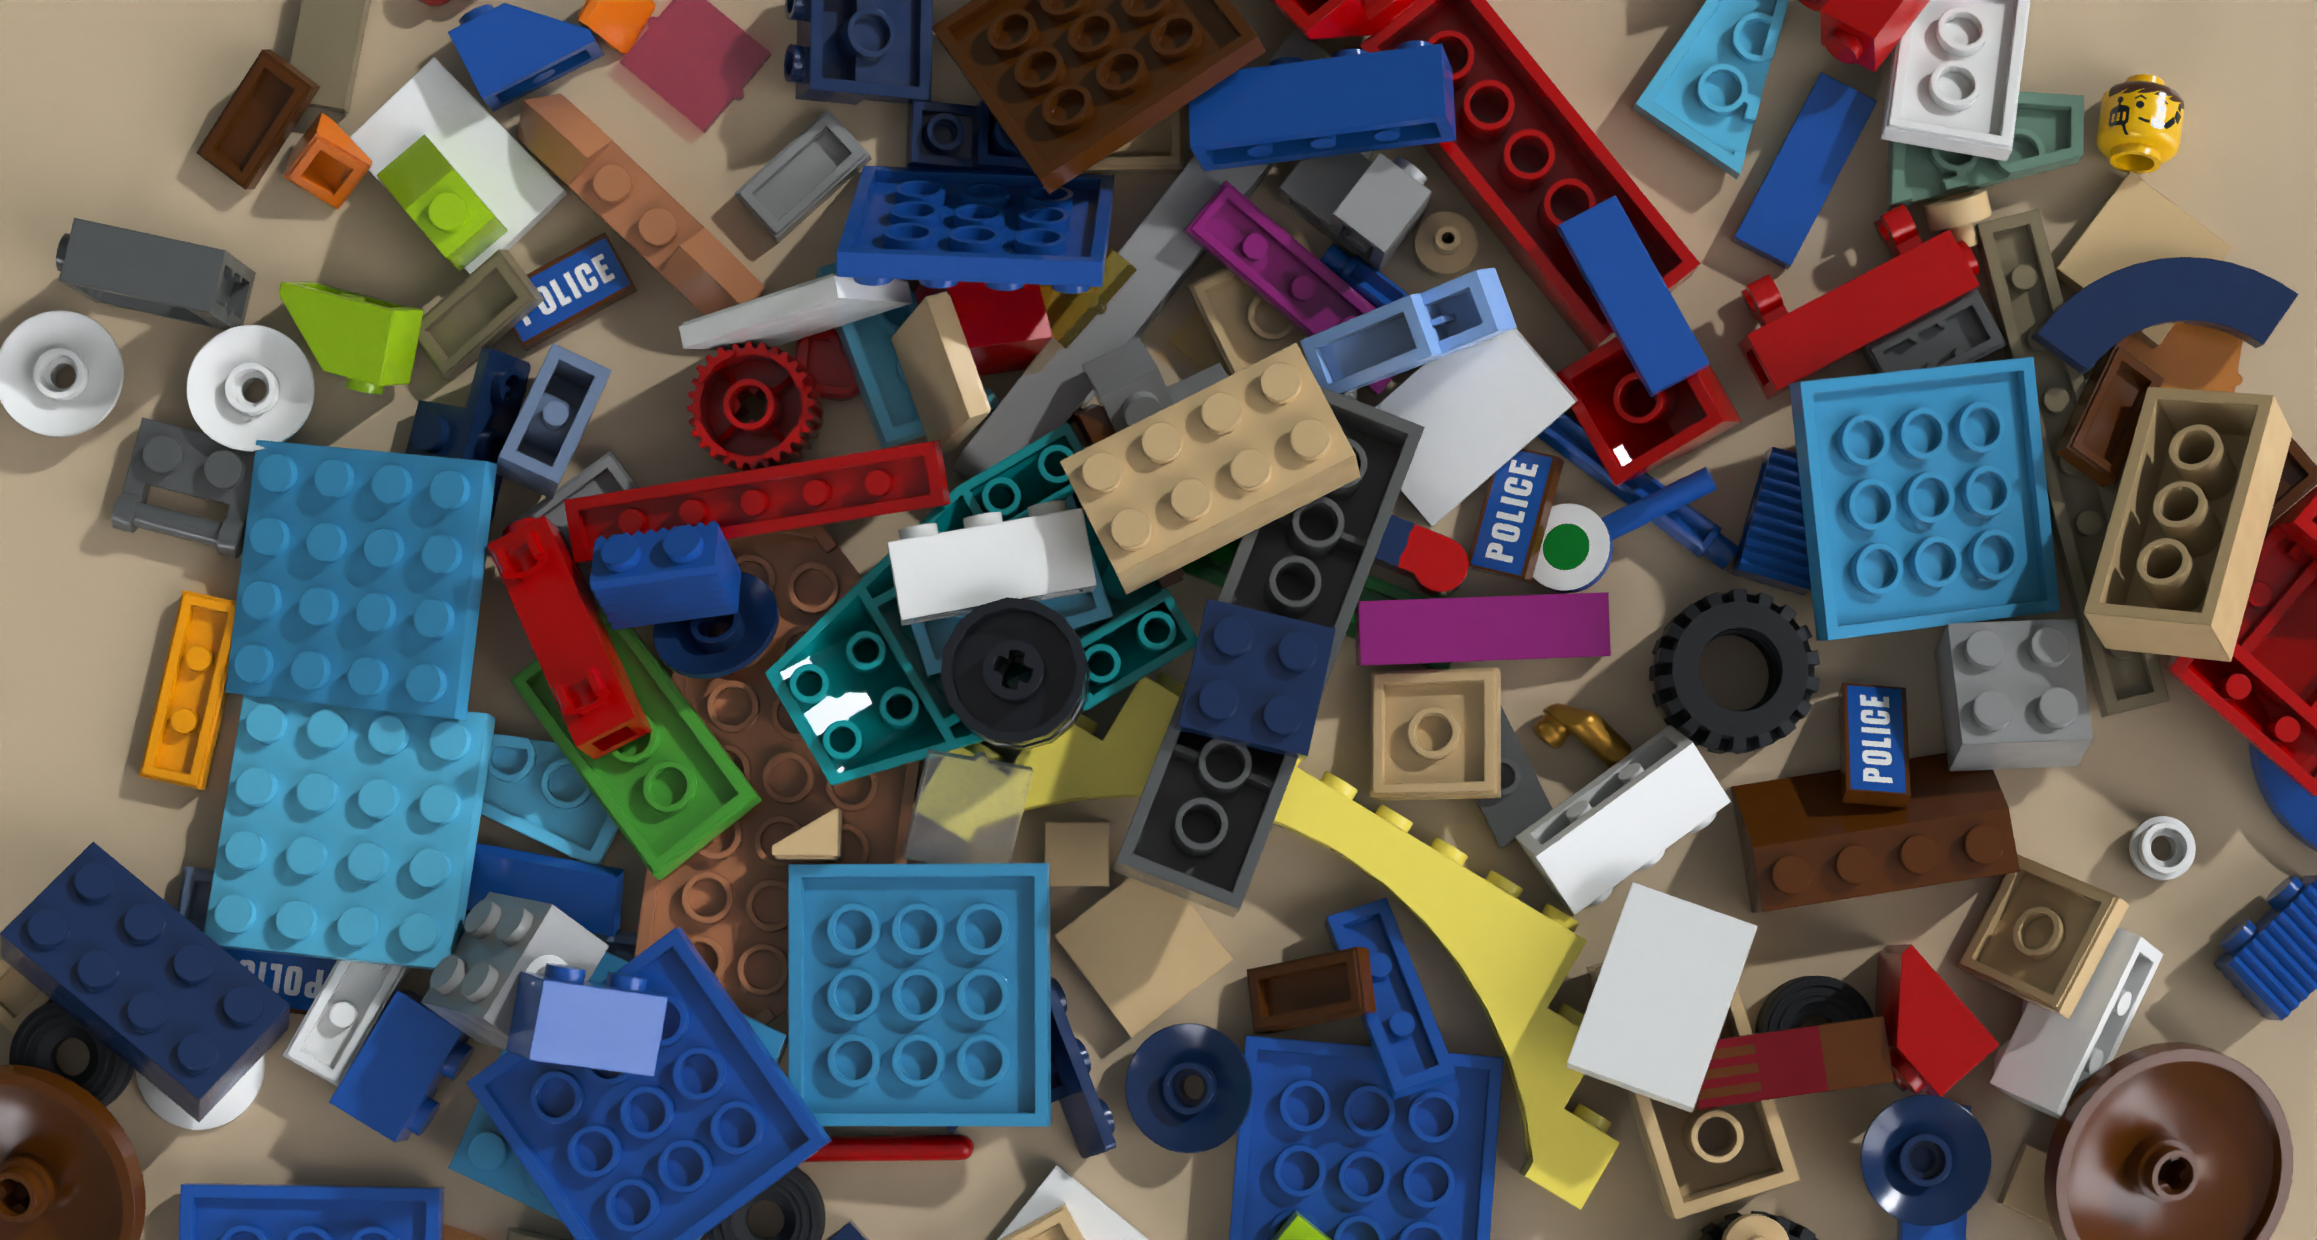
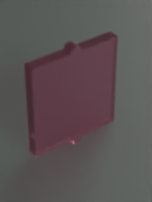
[620,0,772,133]

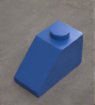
[448,3,604,112]

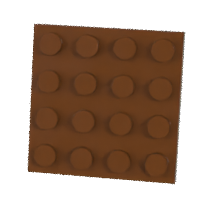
[932,0,1266,194]

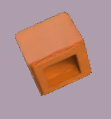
[577,0,655,55]
[283,112,373,209]

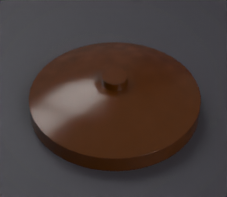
[2044,1042,2293,1240]
[0,1064,146,1240]

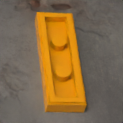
[138,590,236,791]

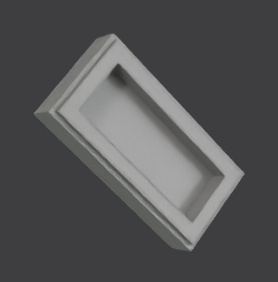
[734,109,872,243]

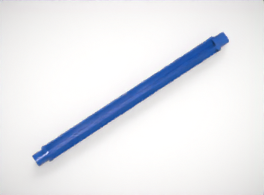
[1320,243,1740,570]

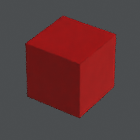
[914,281,1053,376]

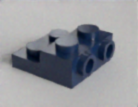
[784,0,933,105]

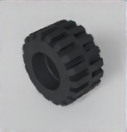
[1649,589,1820,754]

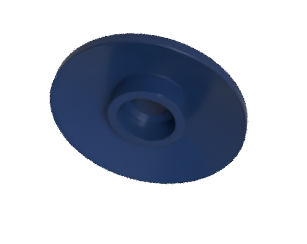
[653,572,779,679]
[1125,1023,1253,1153]
[1860,1094,1991,1226]

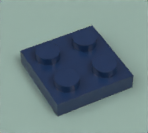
[1176,598,1336,760]

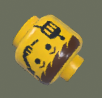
[2096,74,2184,174]

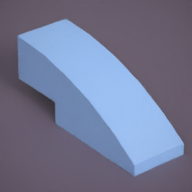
[1300,268,1517,395]

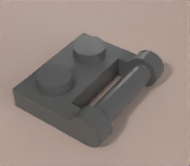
[112,417,255,558]

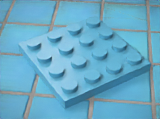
[204,695,496,970]

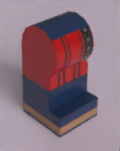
[1371,514,1469,597]

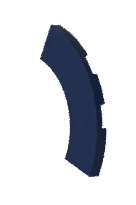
[2031,257,2299,375]

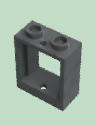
[56,218,256,330]

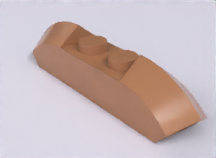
[517,93,766,316]

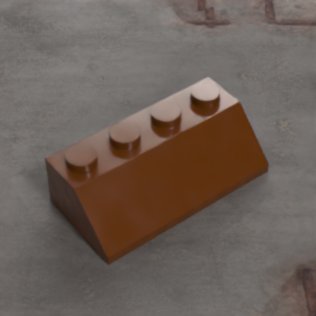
[1731,753,2020,913]

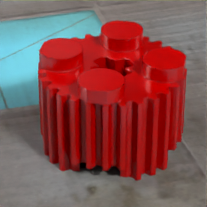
[687,341,824,471]

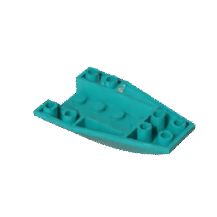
[765,422,1197,786]

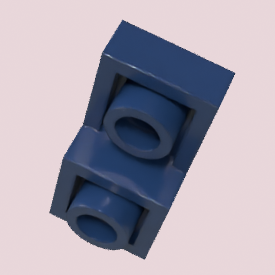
[906,100,1031,172]

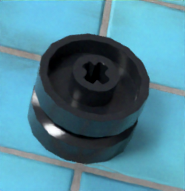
[940,597,1091,751]

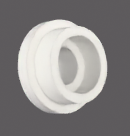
[2129,816,2196,880]

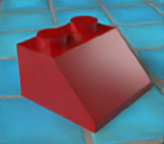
[1556,337,1742,486]
[1874,944,2000,1097]

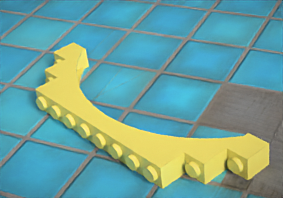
[912,672,1620,1210]

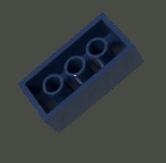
[0,842,291,1122]

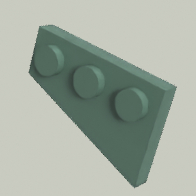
[1887,91,2084,212]

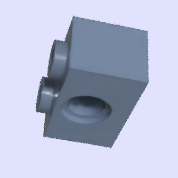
[496,343,612,499]

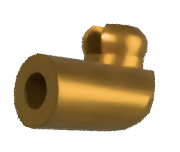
[1534,703,1632,768]

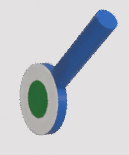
[1533,467,1717,593]

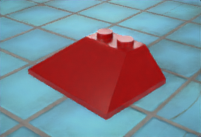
[2165,486,2317,796]

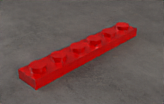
[564,440,951,563]

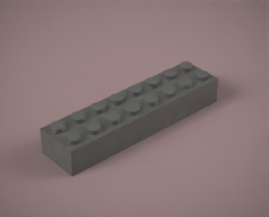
[1112,386,1425,918]

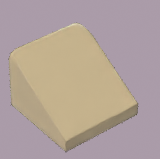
[772,808,842,861]

